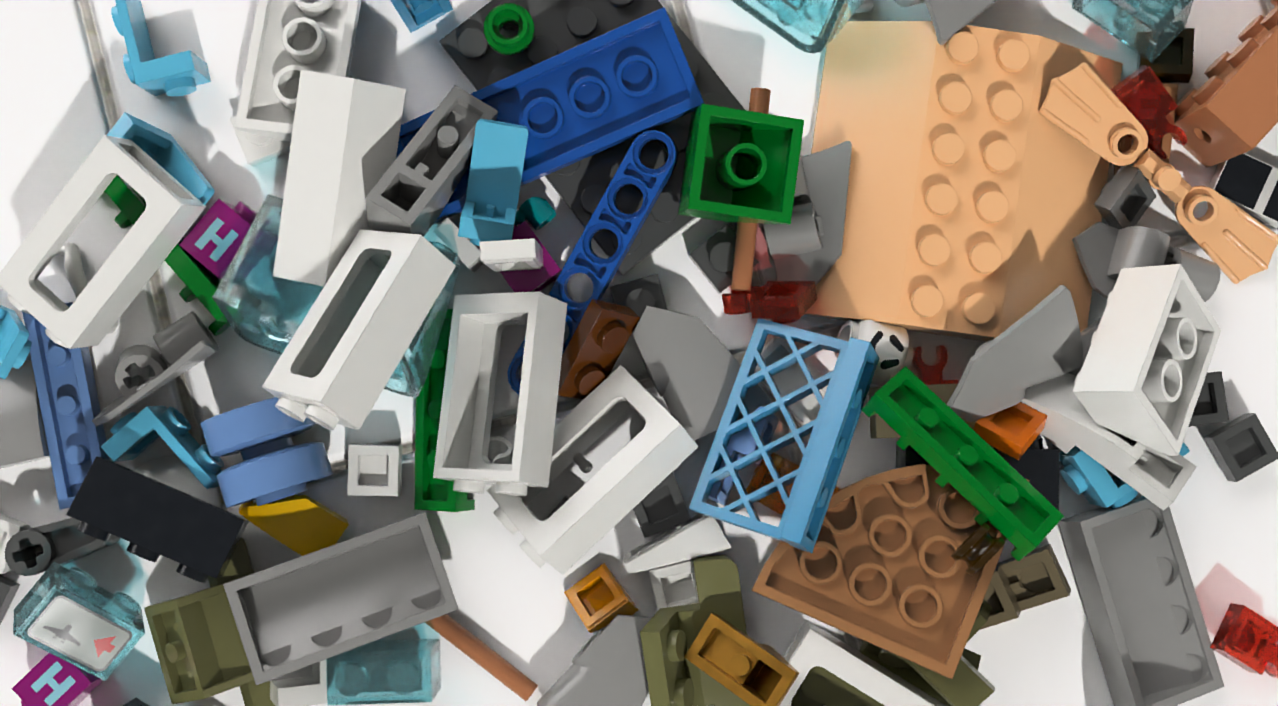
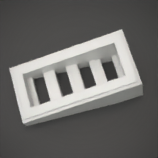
[623,513,732,574]

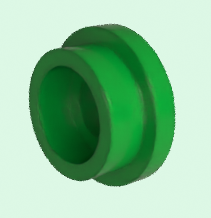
[484,3,535,55]

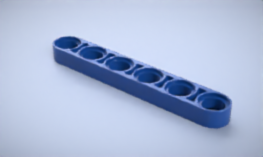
[507,130,679,395]

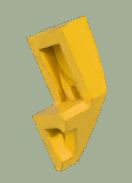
[238,494,349,556]

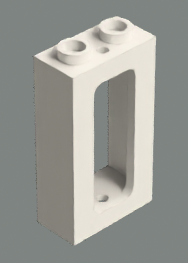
[0,135,207,349]
[262,229,456,430]
[433,291,567,496]
[486,365,699,575]
[779,619,946,706]

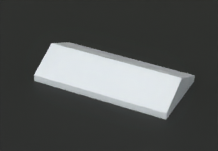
[235,0,362,143]
[273,70,406,287]

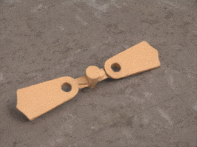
[1039,63,1278,284]

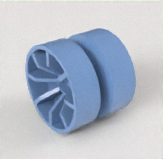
[200,397,333,508]

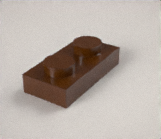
[558,299,640,400]

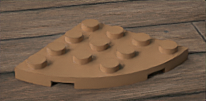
[751,464,1030,679]

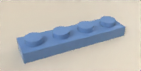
[22,302,110,510]

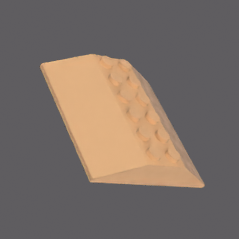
[788,21,1123,342]

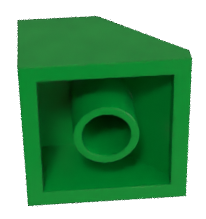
[678,103,804,225]

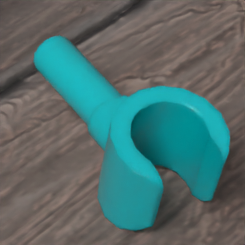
[515,197,556,231]

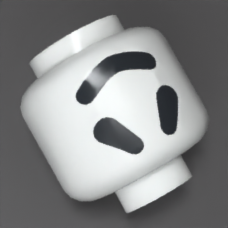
[834,319,914,386]

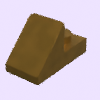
[684,613,799,706]

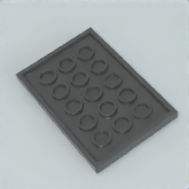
[439,0,745,276]

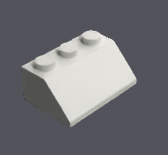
[1073,264,1222,456]

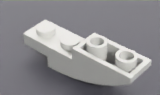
[1021,373,1197,511]

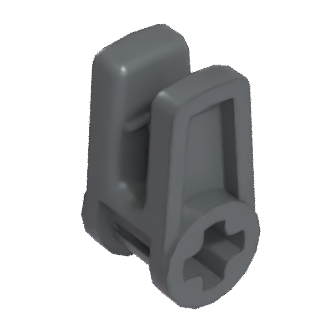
[4,518,120,576]

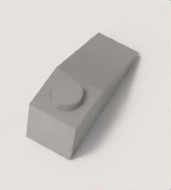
[365,85,498,237]

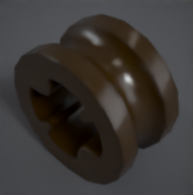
[951,522,1006,576]

